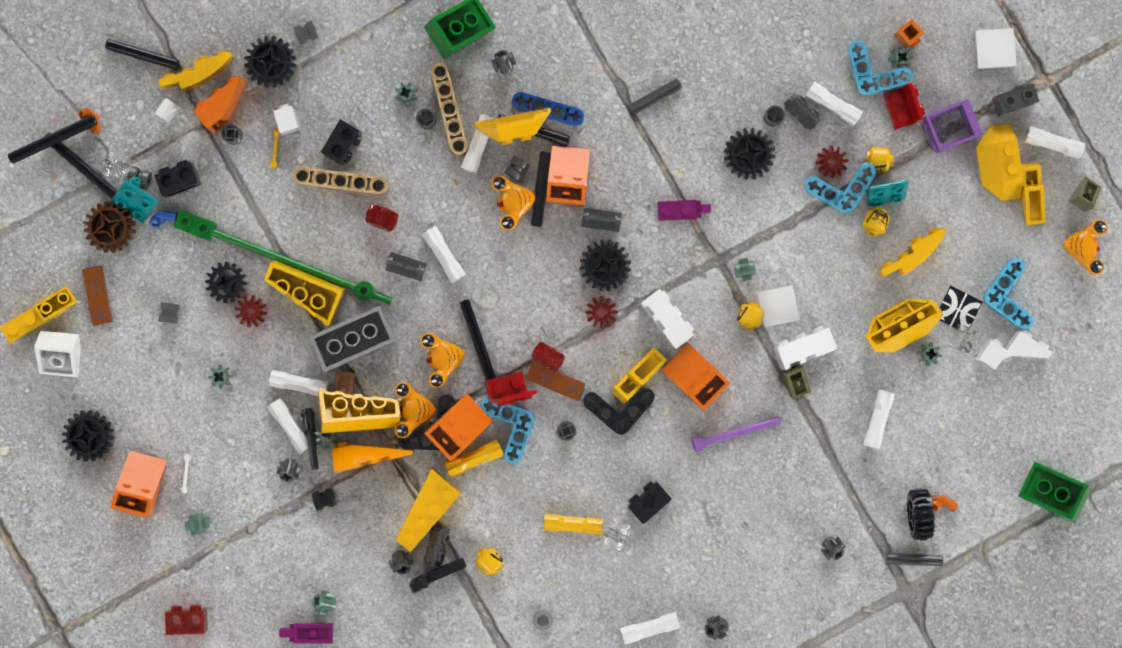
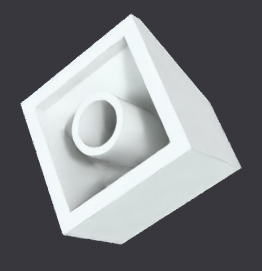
[34,331,81,377]

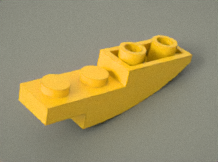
[158,50,235,92]
[877,226,946,278]
[0,286,77,344]

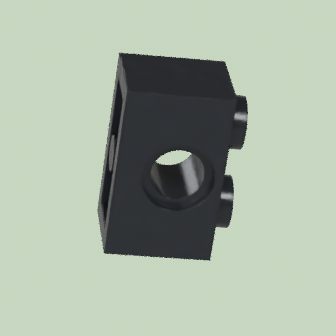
[628,481,672,525]

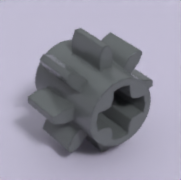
[491,50,517,74]
[276,458,301,482]
[821,536,846,560]
[388,550,414,574]
[705,615,729,640]

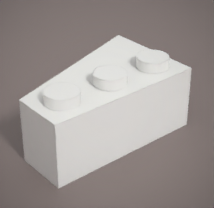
[640,289,694,349]
[773,325,837,370]

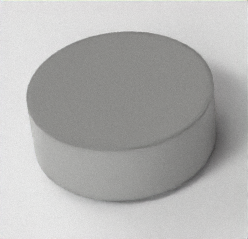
[533,610,553,630]

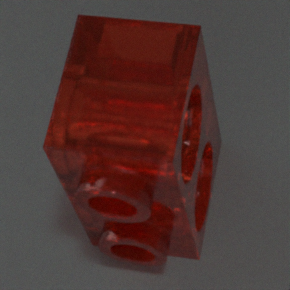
[165,605,208,635]

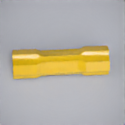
[444,439,504,477]
[544,513,603,535]

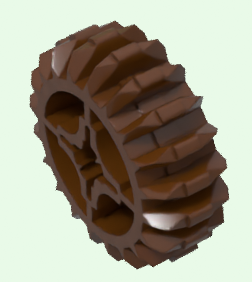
[83,201,136,253]

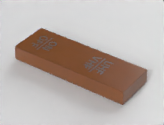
[82,266,113,326]
[525,361,585,401]

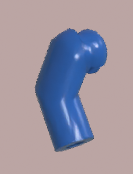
[149,210,177,228]

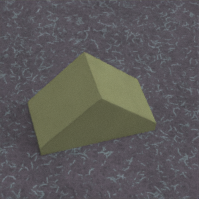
[1069,176,1101,211]
[781,365,811,400]

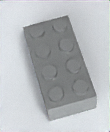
[309,306,397,372]

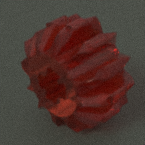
[815,145,849,178]
[365,204,398,232]
[235,295,268,328]
[585,296,618,329]
[532,342,565,371]

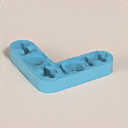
[849,40,914,95]
[805,162,876,213]
[983,259,1033,329]
[480,398,534,464]

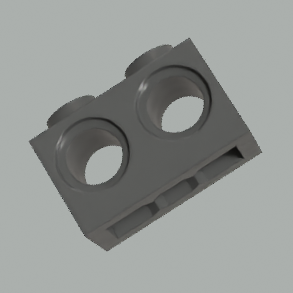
[992,83,1040,116]

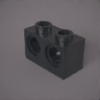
[321,119,362,166]
[154,160,202,198]

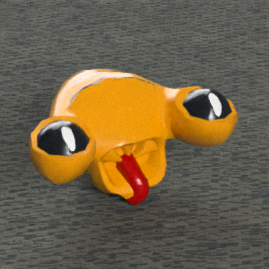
[491,175,536,231]
[1062,219,1108,275]
[420,333,465,388]
[394,382,436,438]

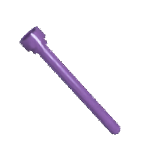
[692,417,782,452]

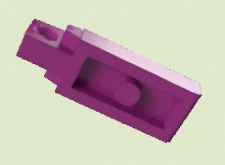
[657,200,711,221]
[279,623,333,644]

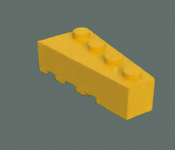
[264,260,346,327]
[318,389,400,433]
[396,467,462,552]

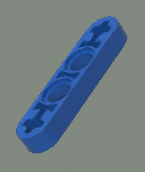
[512,92,584,126]

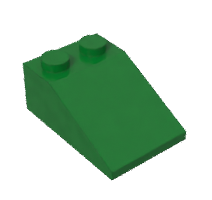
[424,0,496,60]
[1018,462,1091,524]

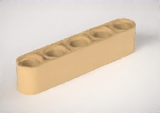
[431,63,468,156]
[293,167,388,196]

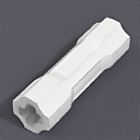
[805,81,863,126]
[461,114,494,174]
[1024,126,1085,159]
[422,226,466,284]
[269,370,329,396]
[863,389,895,449]
[267,398,309,455]
[620,612,680,645]

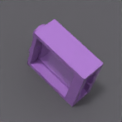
[921,99,983,154]

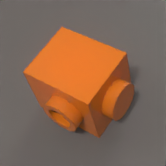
[893,19,924,49]

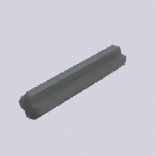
[629,79,682,115]
[886,553,943,566]

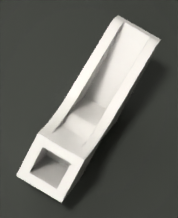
[975,330,1053,370]

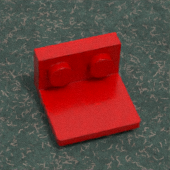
[883,82,925,130]
[485,371,537,406]

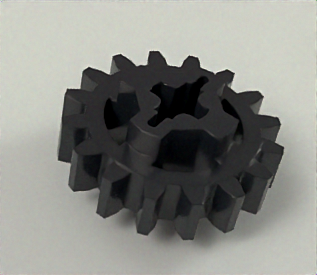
[205,262,248,303]

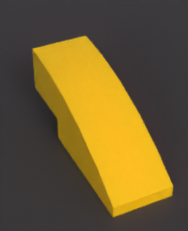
[1021,162,1046,225]
[610,347,667,404]

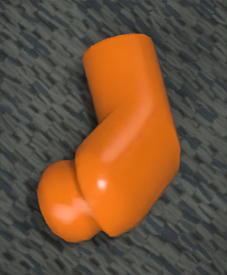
[78,108,101,133]
[932,495,958,512]

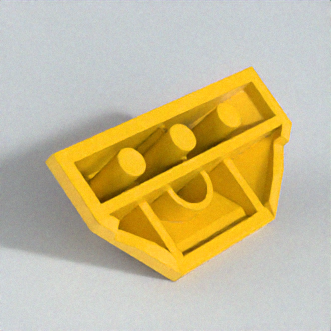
[473,108,551,145]
[975,123,1023,202]
[865,299,943,352]

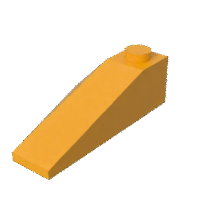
[332,441,414,473]

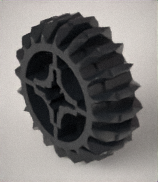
[244,36,296,88]
[723,128,775,180]
[580,239,631,291]
[61,410,115,462]
[906,488,935,541]

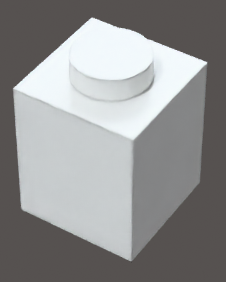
[273,104,301,135]

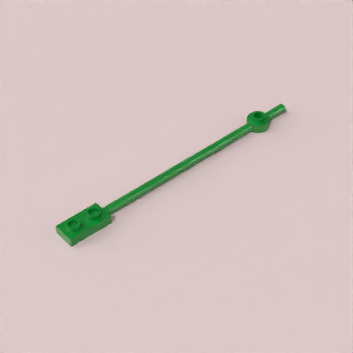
[174,209,393,305]

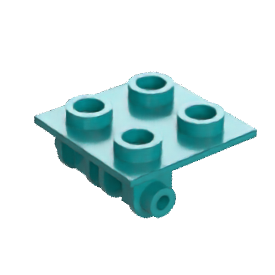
[110,177,159,223]
[865,179,909,207]

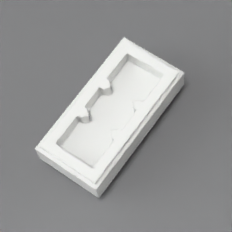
[155,98,180,122]

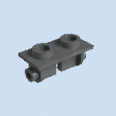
[784,93,821,131]
[581,208,622,232]
[385,252,427,281]
[424,526,450,567]

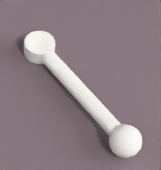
[180,454,192,494]

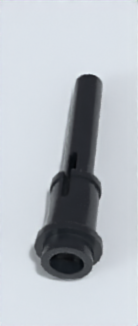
[300,408,319,470]

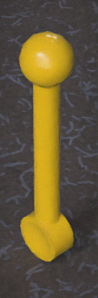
[270,128,280,168]

